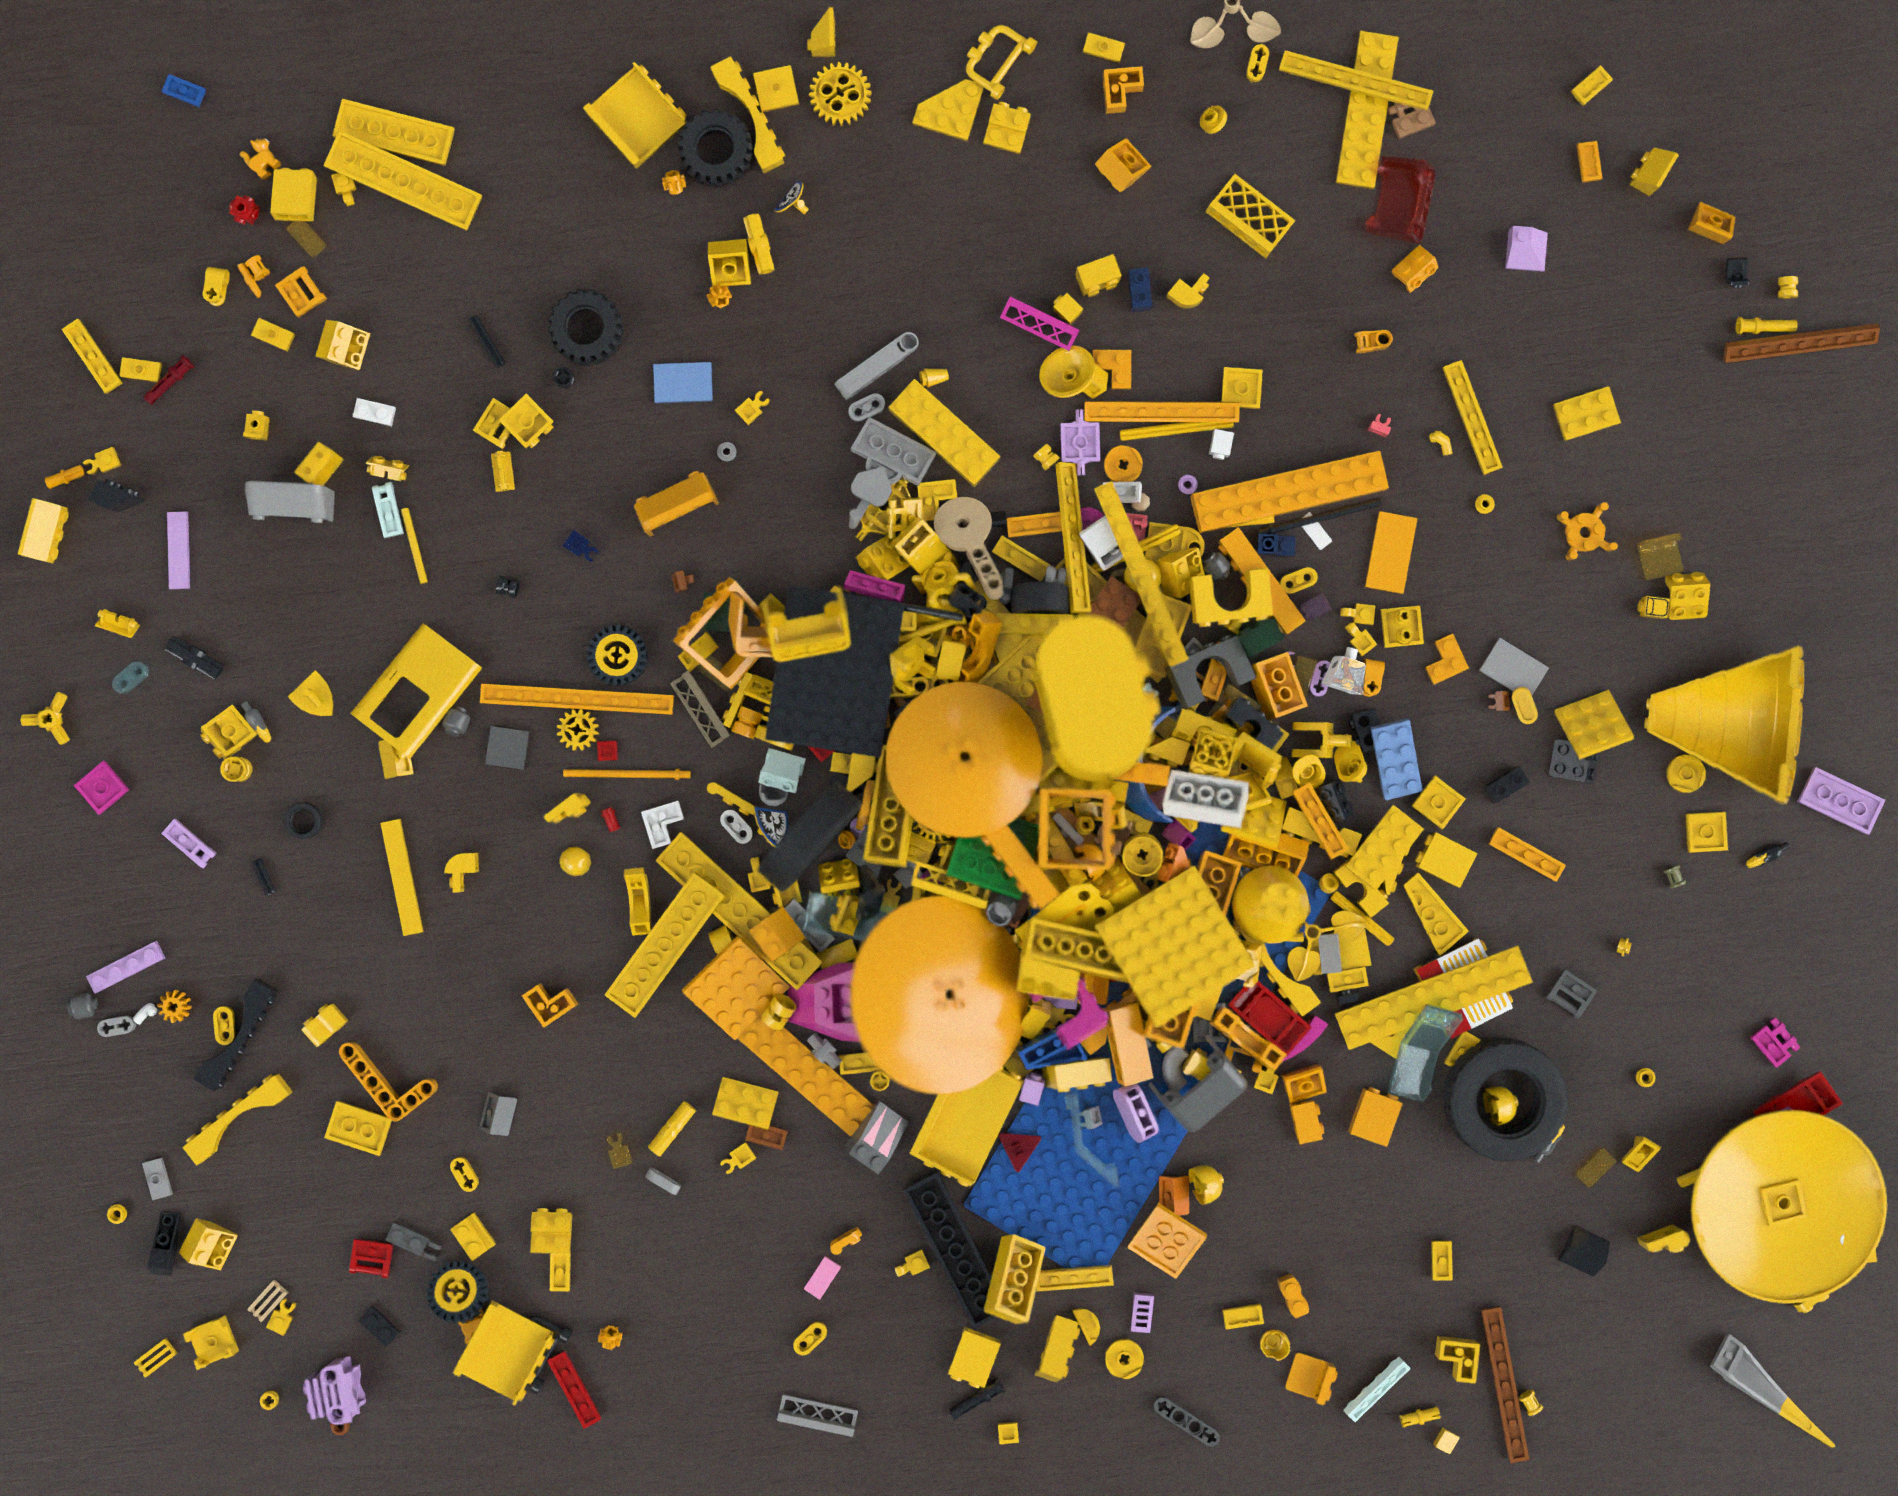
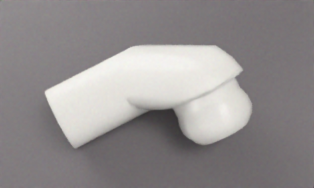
[132,1003,158,1025]

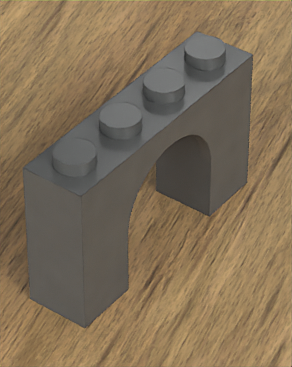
[1165,635,1256,709]

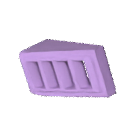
[1131,1292,1154,1333]

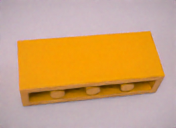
[1104,1003,1153,1086]

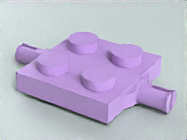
[1060,409,1100,476]

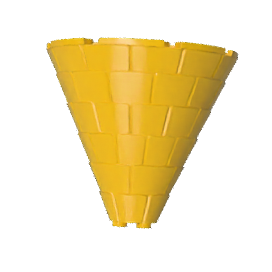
[1644,646,1804,803]

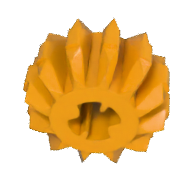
[157,990,192,1023]

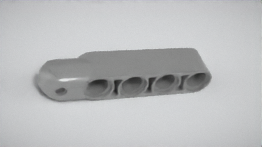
[834,332,919,400]

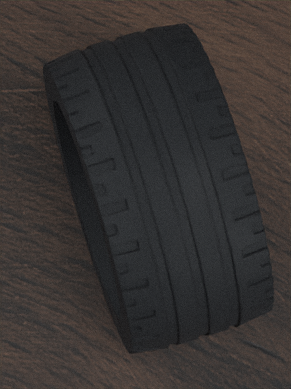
[1011,582,1069,614]

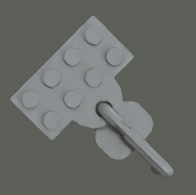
[849,417,937,529]

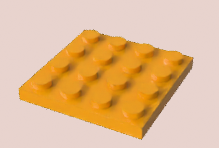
[682,936,790,1040]

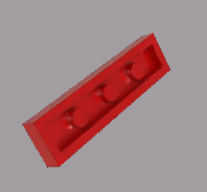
[547,1350,602,1429]

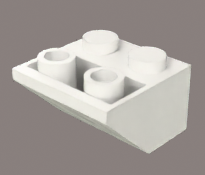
[1079,516,1123,571]

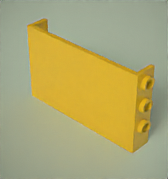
[909,1066,1025,1186]

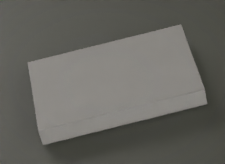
[1479,638,1549,695]

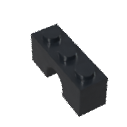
[1220,697,1284,750]

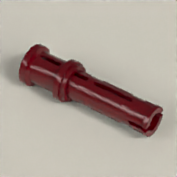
[143,355,195,405]

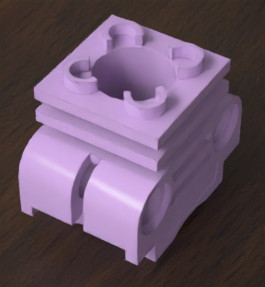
[303,1356,366,1424]

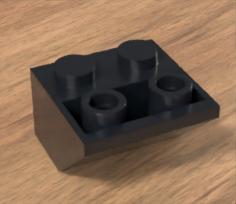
[88,478,145,512]

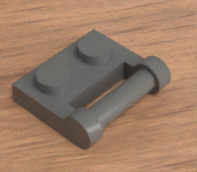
[1545,969,1597,1019]
[1193,1002,1228,1042]

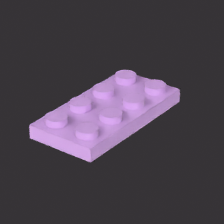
[1797,767,1885,835]

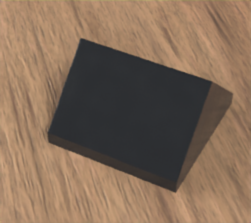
[1558,1225,1610,1277]

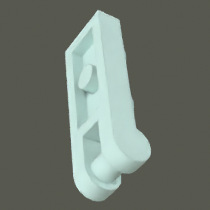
[372,482,404,538]

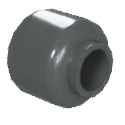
[1202,552,1231,580]
[442,706,470,736]
[67,993,98,1019]

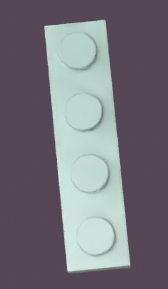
[1343,1357,1411,1422]

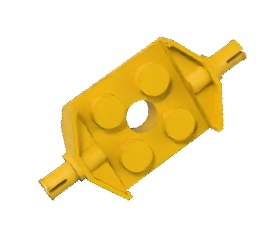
[855,478,911,542]

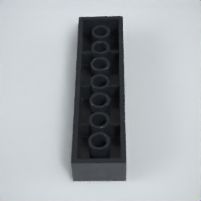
[903,1169,997,1329]

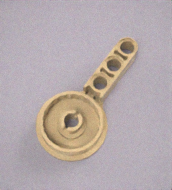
[934,497,1004,600]

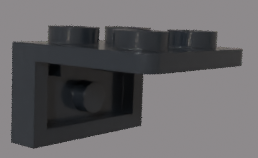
[1549,739,1600,784]
[1309,779,1353,829]
[855,864,885,922]

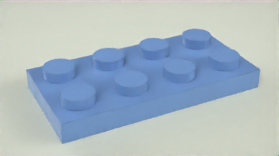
[1370,718,1422,801]

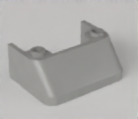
[245,481,335,523]

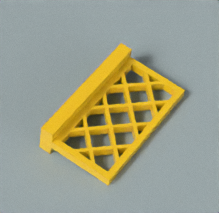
[1206,174,1295,258]

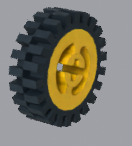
[587,625,648,686]
[426,1261,489,1324]

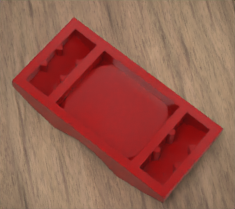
[1227,981,1312,1057]
[1753,1071,1843,1116]

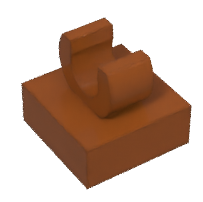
[671,570,694,593]
[1488,691,1510,711]

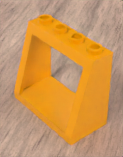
[1039,789,1115,869]

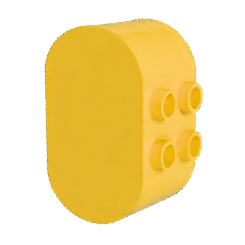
[1033,616,1159,782]

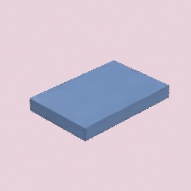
[653,362,713,403]

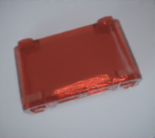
[1366,156,1436,244]

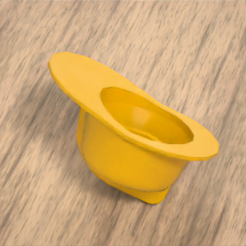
[1334,741,1367,783]
[1292,754,1326,789]

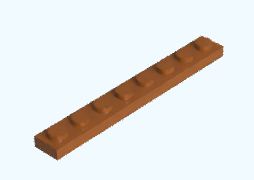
[1723,323,1880,363]
[1481,1306,1529,1463]

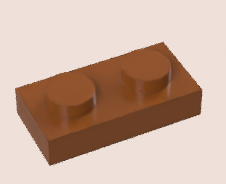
[745,1125,788,1151]

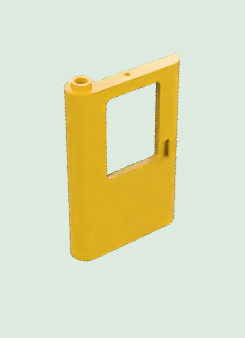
[350,623,482,760]

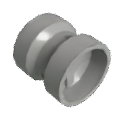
[1045,565,1066,584]

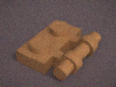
[1388,103,1436,139]

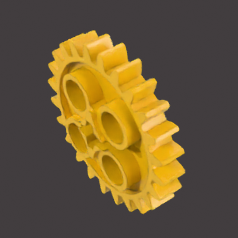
[809,62,872,126]

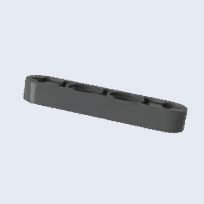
[1153,1396,1220,1447]

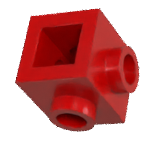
[229,195,260,225]

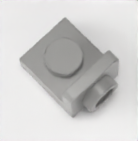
[893,862,923,889]

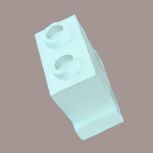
[758,748,806,793]

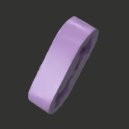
[1309,661,1330,696]

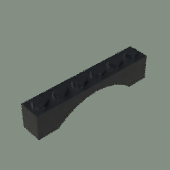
[193,979,278,1091]

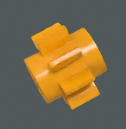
[662,170,686,194]
[706,283,732,308]
[598,1325,622,1350]

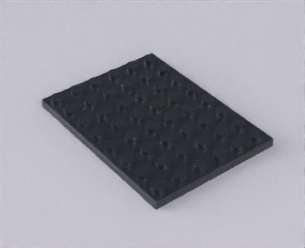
[765,585,904,757]

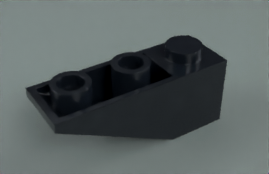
[147,1211,181,1276]

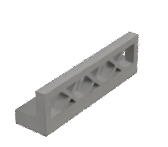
[777,1394,858,1437]

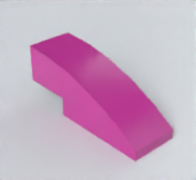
[1282,1015,1328,1062]

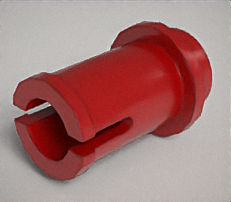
[601,807,621,833]

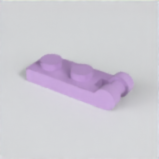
[161,819,217,868]

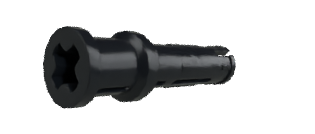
[949,1377,1006,1420]

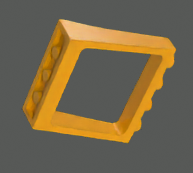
[672,577,767,689]

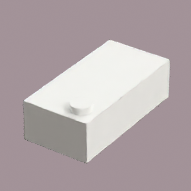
[1163,770,1248,828]

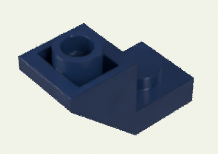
[1258,534,1295,557]

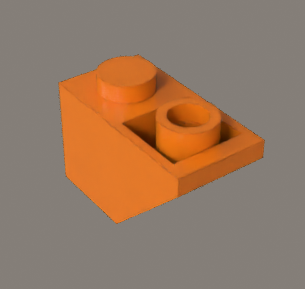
[1157,843,1191,883]

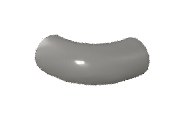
[1162,1046,1190,1091]

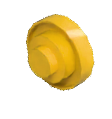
[1200,105,1227,134]

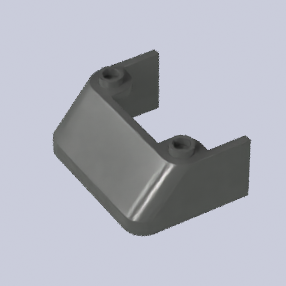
[1148,1035,1247,1132]

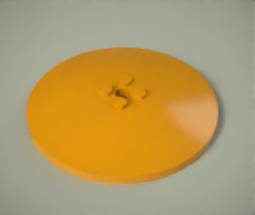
[886,682,1042,838]

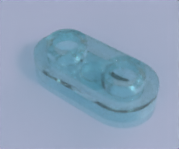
[112,662,149,694]

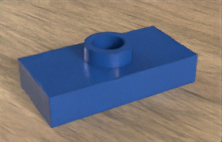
[162,74,206,107]

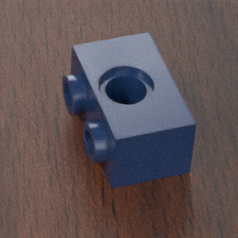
[1128,268,1152,312]

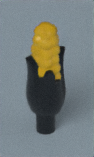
[1746,842,1790,868]

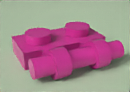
[1750,1017,1800,1068]

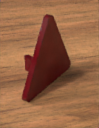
[999,1133,1041,1172]

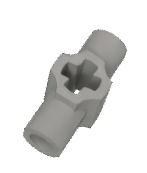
[807,1033,842,1069]

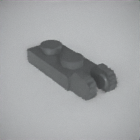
[386,1222,442,1261]

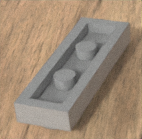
[784,898,835,952]

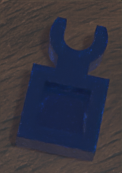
[563,530,599,562]

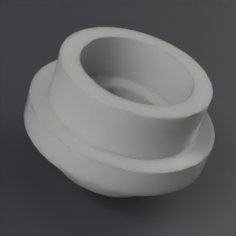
[717,442,737,462]

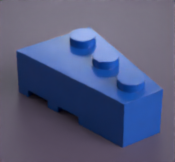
[1016,1022,1088,1070]

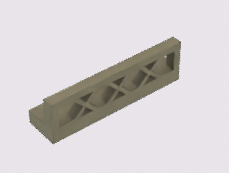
[670,671,731,748]

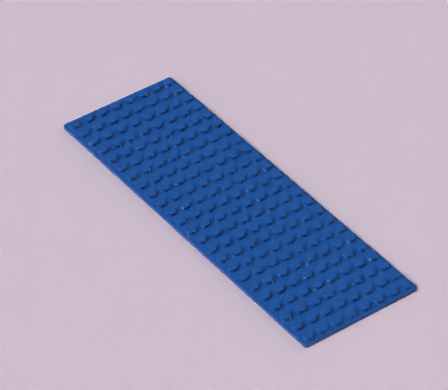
[964,821,1331,1268]

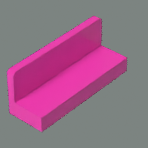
[844,570,905,602]

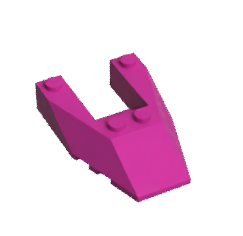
[787,963,861,1042]

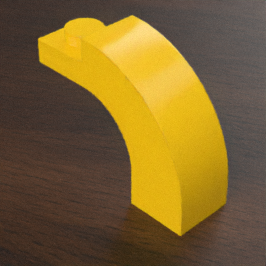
[1074,798,1127,829]
[624,868,652,936]

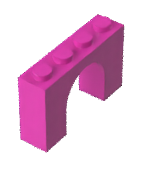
[1028,977,1108,1050]

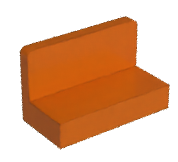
[1159,1175,1189,1216]

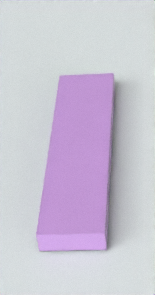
[167,512,190,589]

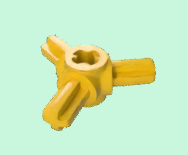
[20,692,69,745]

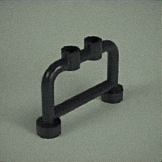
[527,1316,573,1395]

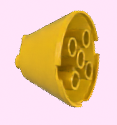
[1232,866,1309,943]

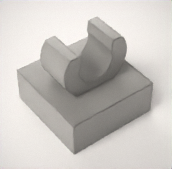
[1078,1106,1103,1130]

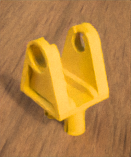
[1292,722,1352,758]

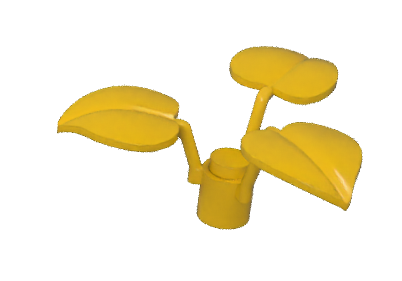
[1287,904,1366,981]

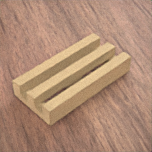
[247,1280,289,1322]

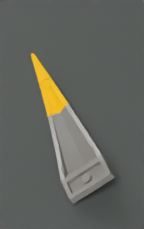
[1710,1334,1836,1447]

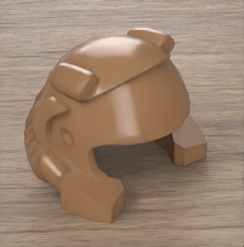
[1094,820,1133,857]

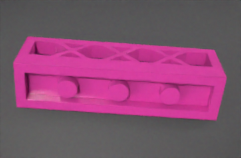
[1000,297,1079,351]

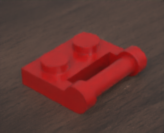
[349,1238,393,1278]

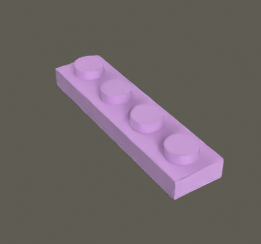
[86,941,165,993]

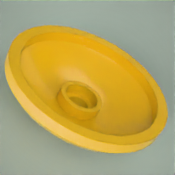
[1039,346,1096,398]

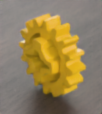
[557,709,599,751]

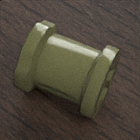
[1663,865,1687,889]

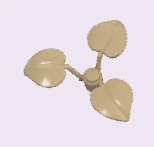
[1190,0,1281,48]

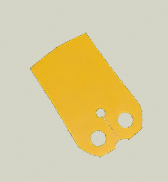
[1015,884,1115,941]

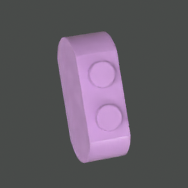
[1113,1083,1158,1143]

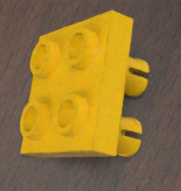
[1381,606,1424,648]
[818,859,860,899]

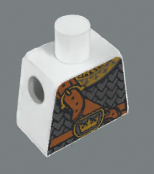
[1322,647,1366,695]

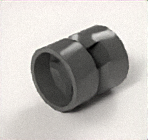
[987,894,1019,926]

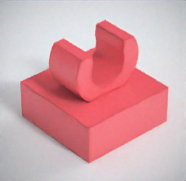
[1368,414,1391,437]

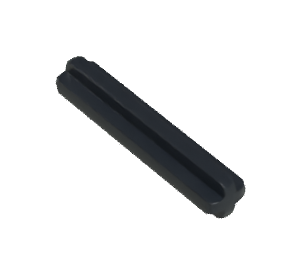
[469,316,505,368]

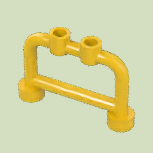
[966,25,1037,100]

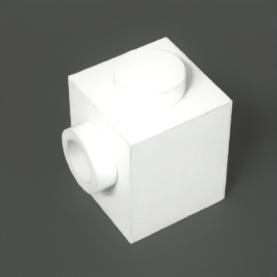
[1209,429,1234,460]

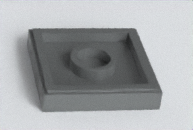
[485,726,530,770]

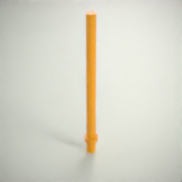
[563,769,691,780]

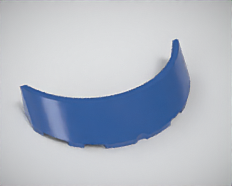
[1115,706,1176,823]

